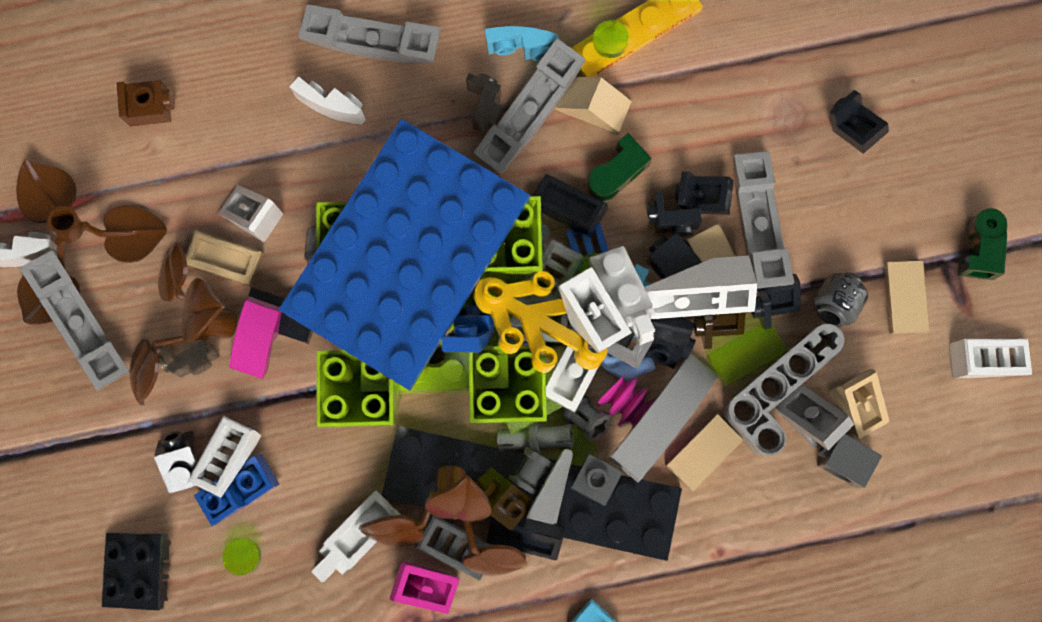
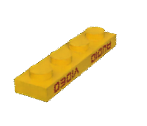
[571,0,703,77]

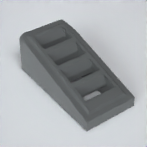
[414,514,492,581]

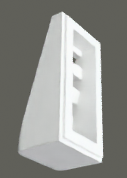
[949,339,1032,378]
[188,415,261,498]

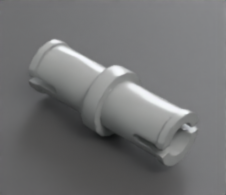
[497,423,574,452]

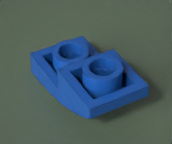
[442,303,496,353]
[194,454,280,526]

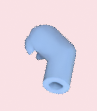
[602,353,656,381]

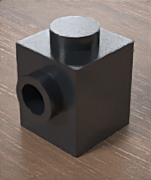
[645,317,696,369]

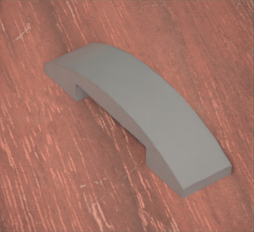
[298,4,441,63]
[473,38,586,174]
[733,151,794,289]
[20,250,129,391]
[609,353,718,482]

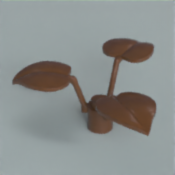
[16,160,167,325]
[129,241,237,405]
[358,466,527,576]

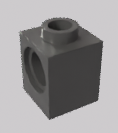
[818,434,882,488]
[571,454,623,506]

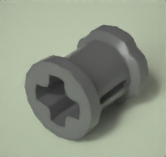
[563,395,612,442]
[508,447,554,496]

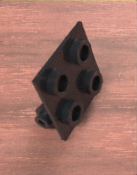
[101,533,171,611]

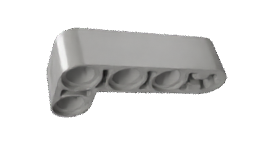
[723,324,845,457]

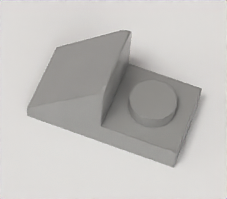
[775,384,854,450]

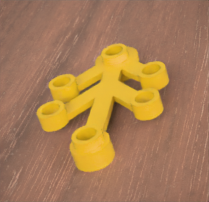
[474,271,607,373]

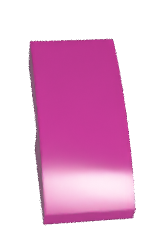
[229,296,282,379]

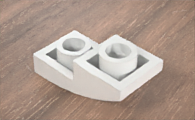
[290,77,366,125]
[0,232,57,267]

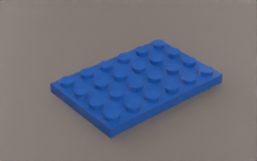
[278,119,530,391]

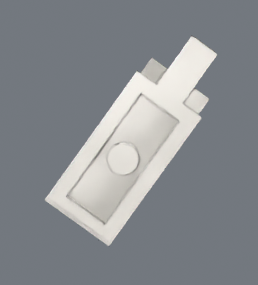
[589,246,655,345]
[311,490,401,582]

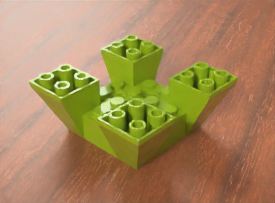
[316,196,547,427]

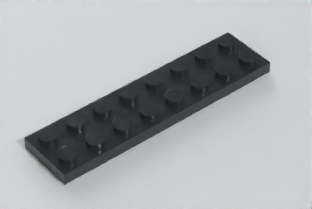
[382,426,682,561]

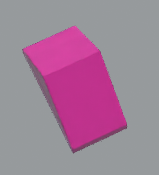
[389,560,460,614]

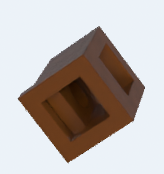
[117,80,175,127]

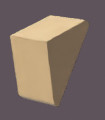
[554,77,632,134]
[829,368,890,439]

